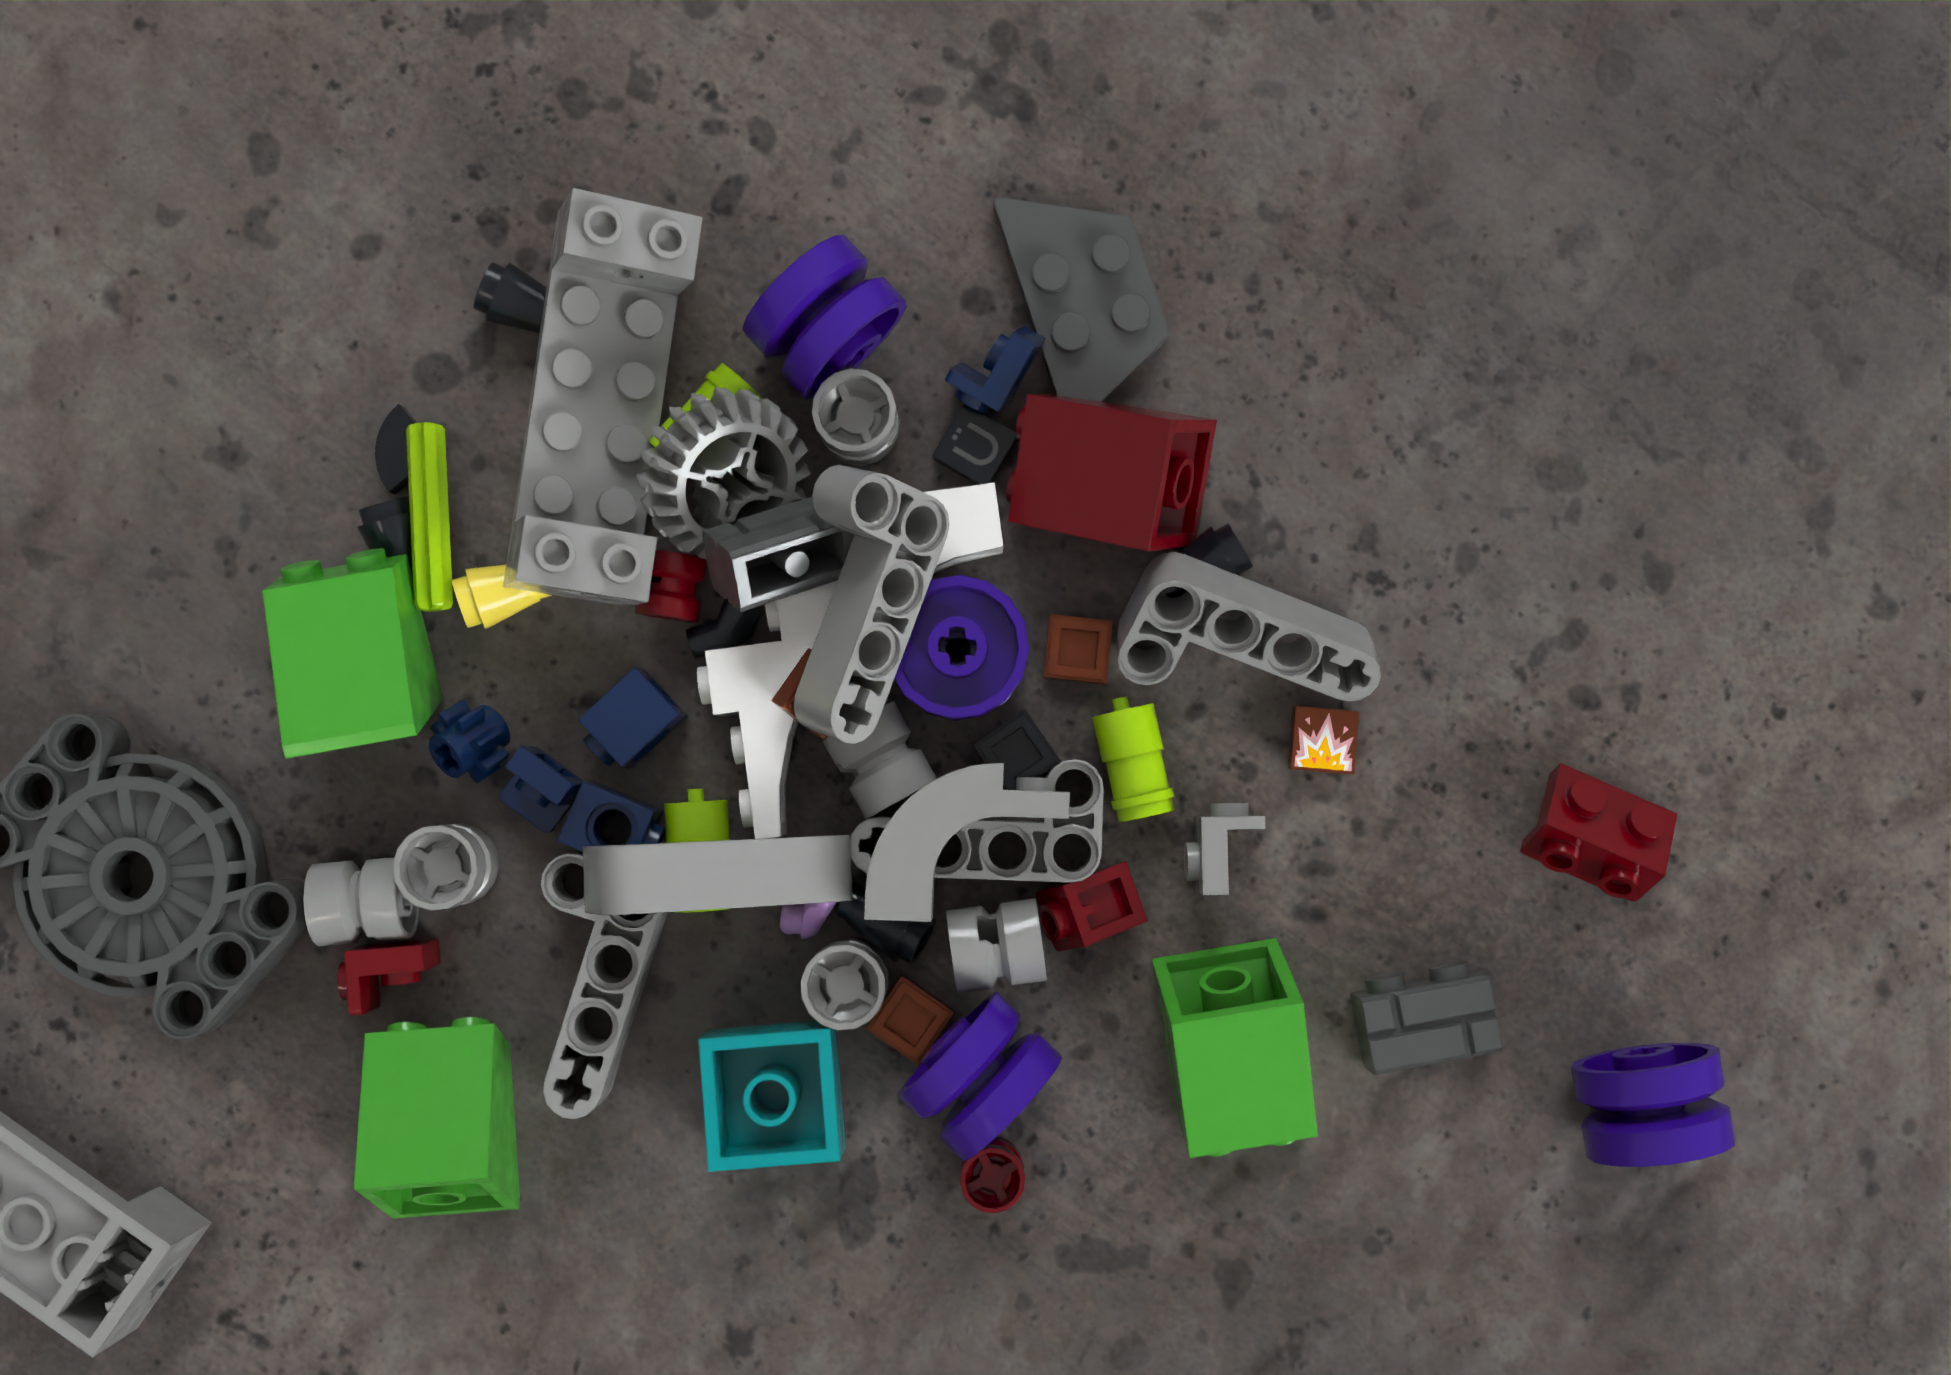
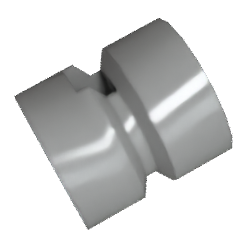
[812,368,900,466]
[823,701,937,819]
[393,823,500,911]
[303,857,419,946]
[946,898,1047,993]
[801,938,890,1030]

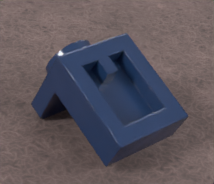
[945,326,1046,413]
[499,746,583,833]

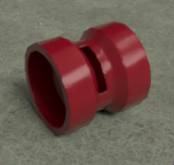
[634,550,707,623]
[960,1137,1025,1213]

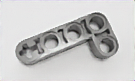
[794,465,949,744]
[1117,552,1381,701]
[850,759,1104,882]
[583,835,853,915]
[541,851,668,1119]

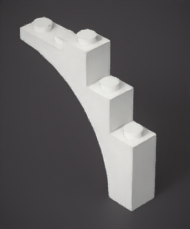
[697,483,1003,839]

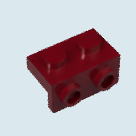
[1520,763,1677,901]

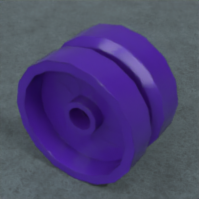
[742,235,907,400]
[894,575,1029,721]
[897,991,1062,1161]
[1571,1042,1736,1167]

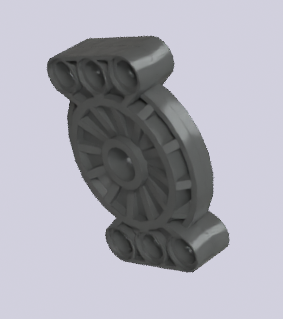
[0,713,307,1040]

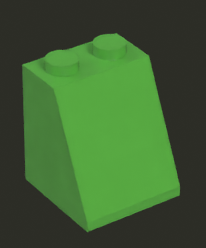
[262,548,444,759]
[1152,938,1318,1158]
[354,1017,520,1219]

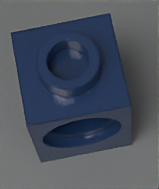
[578,667,688,767]
[557,781,666,852]

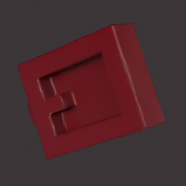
[1036,861,1148,952]
[337,938,441,1016]

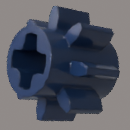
[429,699,510,783]

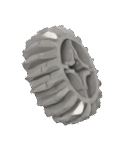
[636,387,811,559]

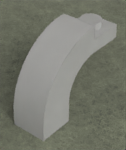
[864,763,1070,922]

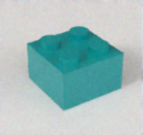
[698,1021,846,1172]

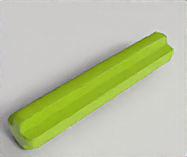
[406,422,453,612]

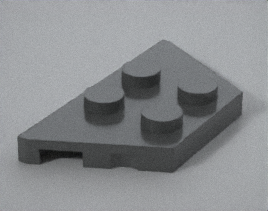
[993,197,1170,402]

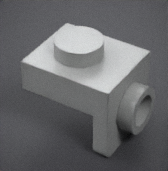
[1184,803,1265,895]

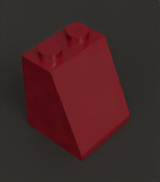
[1006,394,1217,552]

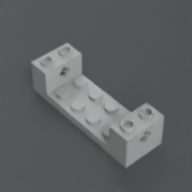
[503,188,703,607]
[0,1111,212,1358]

